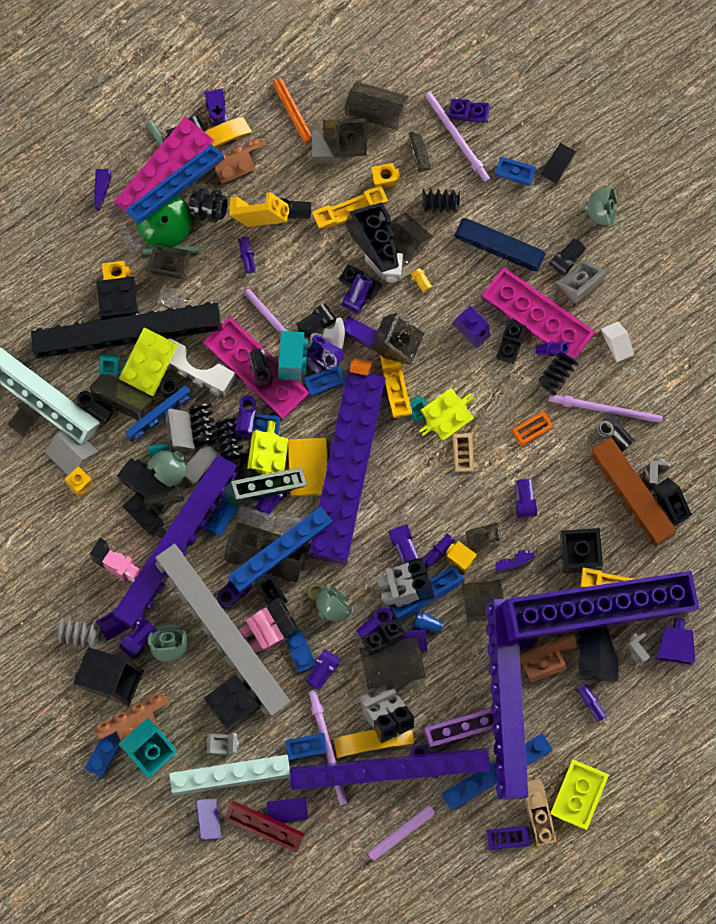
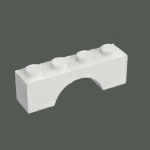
[167,338,236,397]

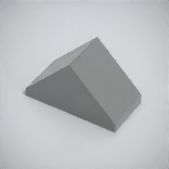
[312,130,342,164]

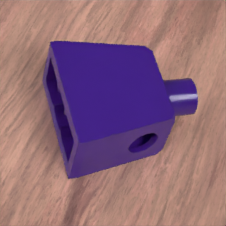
[452,306,491,348]
[656,618,695,665]

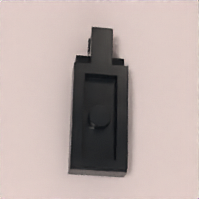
[122,493,166,539]

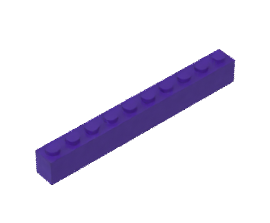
[113,455,239,630]
[485,599,529,800]
[289,748,491,790]

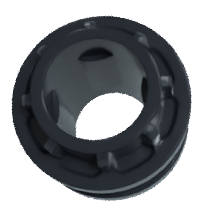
[189,188,228,223]

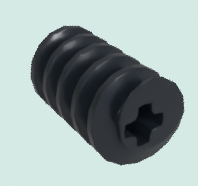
[422,188,460,213]
[538,354,579,395]
[189,403,217,446]
[215,418,245,460]

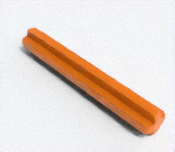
[273,78,312,143]

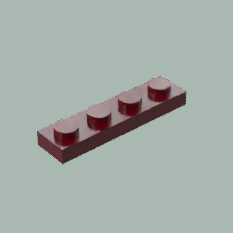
[225,801,305,853]

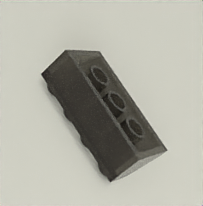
[223,522,311,583]

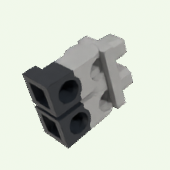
[377,558,435,608]
[360,685,414,743]

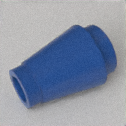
[413,612,443,633]

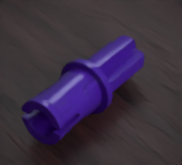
[237,236,256,274]
[535,341,569,356]
[423,533,455,568]
[576,683,606,722]

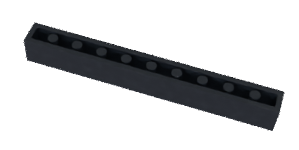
[31,302,223,359]

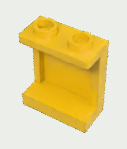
[229,192,289,227]

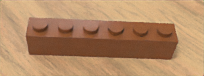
[590,437,677,547]

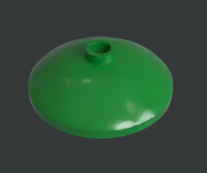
[136,196,192,248]

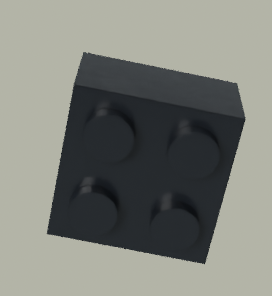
[96,276,139,320]
[559,528,603,573]
[204,674,260,733]

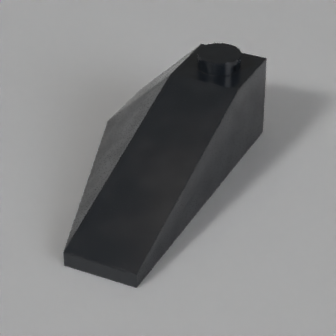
[345,202,399,273]
[578,626,618,681]

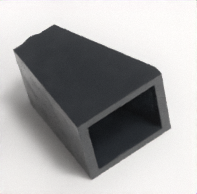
[73,647,144,707]

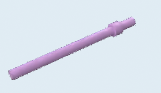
[425,92,491,183]
[244,289,323,373]
[549,394,662,423]
[308,690,348,806]

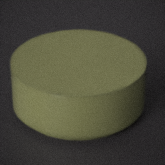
[307,583,324,603]

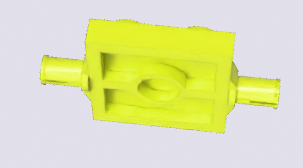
[418,388,475,441]
[247,421,288,475]

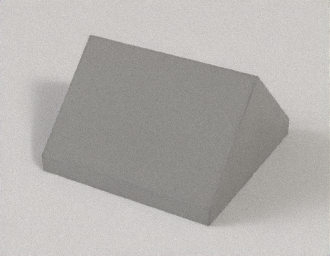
[556,260,606,305]
[165,409,194,454]
[45,431,99,475]

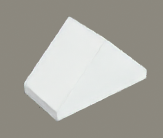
[601,322,634,363]

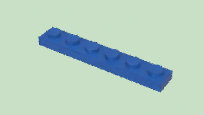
[125,144,224,225]
[228,506,333,593]
[441,733,553,811]

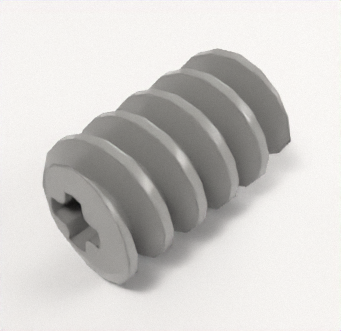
[57,618,100,649]

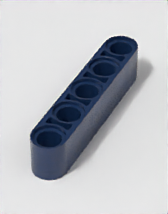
[454,218,546,272]

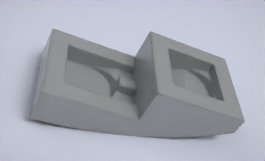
[184,444,220,486]

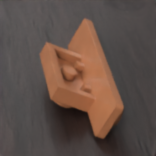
[214,138,265,184]
[520,634,577,683]
[93,693,169,742]

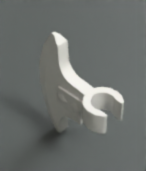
[310,317,345,360]

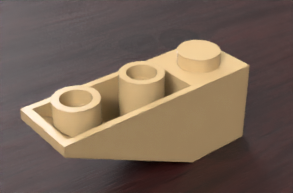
[524,779,557,846]

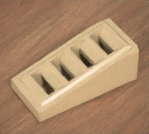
[452,433,474,472]

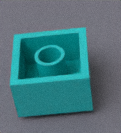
[278,331,308,381]
[118,718,178,778]

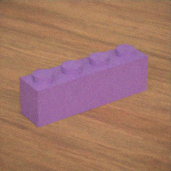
[423,708,494,747]

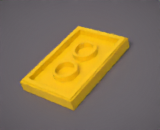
[288,438,328,497]

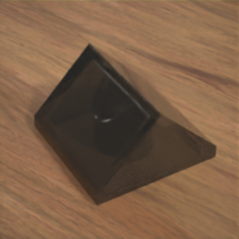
[391,213,433,263]
[146,244,192,280]

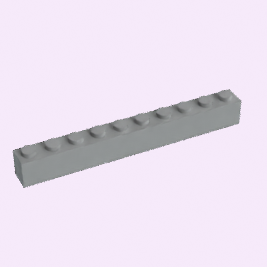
[155,543,291,716]

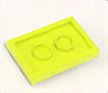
[119,328,178,396]
[550,759,609,831]

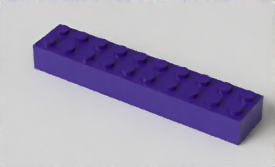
[309,370,385,565]
[501,571,700,642]

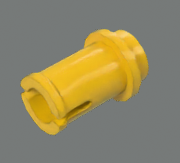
[411,268,433,293]

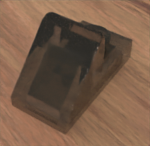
[7,401,41,437]
[465,522,502,551]

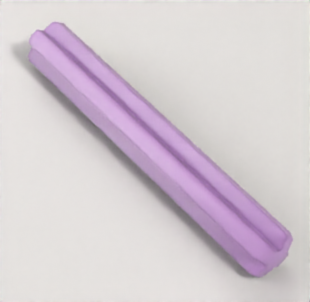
[368,806,435,861]

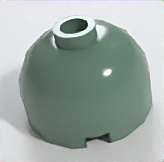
[585,188,617,226]
[147,450,186,488]
[316,583,355,622]
[148,625,188,662]

